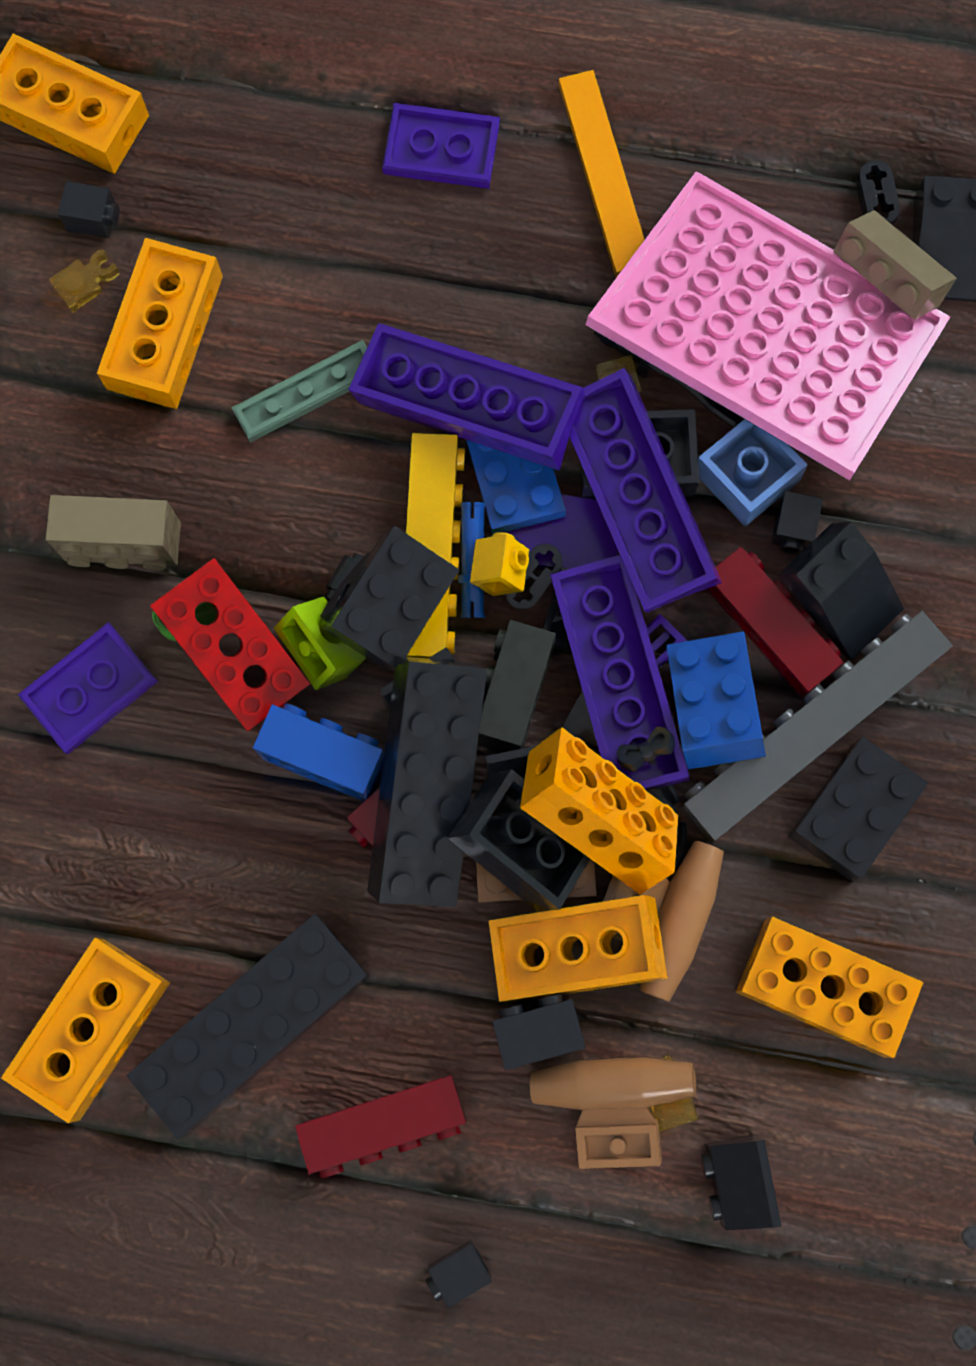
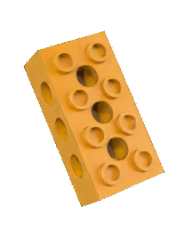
[0,34,149,174]
[97,238,223,409]
[520,727,678,895]
[489,895,668,1002]
[736,916,923,1058]
[1,938,171,1123]

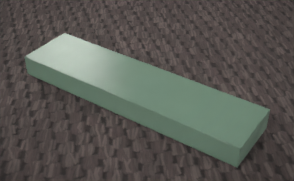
[231,340,367,443]

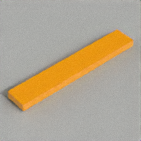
[558,70,645,278]

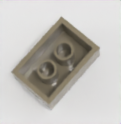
[46,495,181,571]

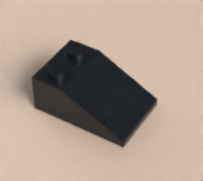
[913,176,976,302]
[778,522,904,660]

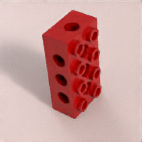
[150,558,310,732]

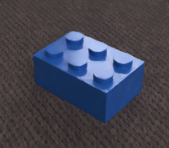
[666,631,766,770]
[253,703,384,802]

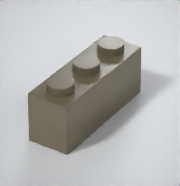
[833,210,957,320]

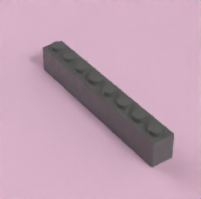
[681,611,953,845]

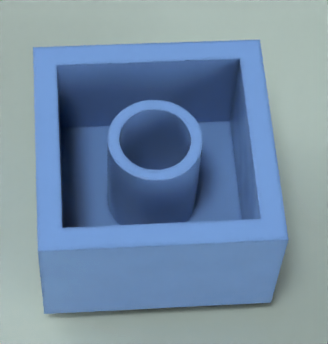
[698,419,808,527]

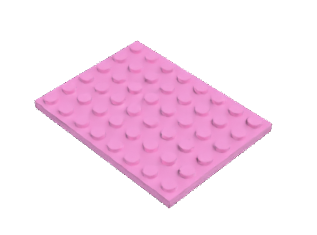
[585,171,950,481]

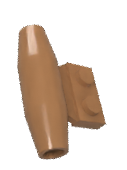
[603,841,724,1002]
[530,1057,696,1169]

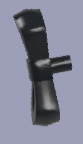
[617,727,675,772]

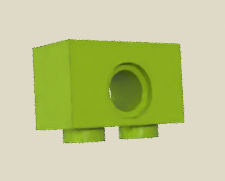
[274,596,366,690]

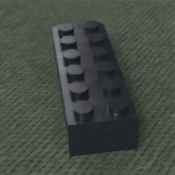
[367,656,487,907]
[126,914,370,1140]

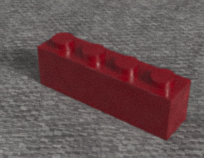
[706,547,844,698]
[295,1074,467,1178]

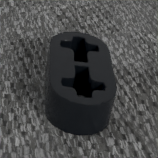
[856,160,900,225]
[506,543,562,609]

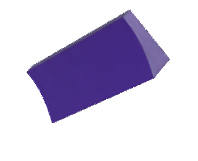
[348,323,585,471]
[569,368,722,613]
[550,555,690,791]

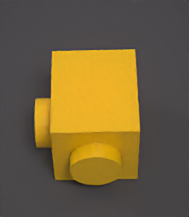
[470,532,529,596]

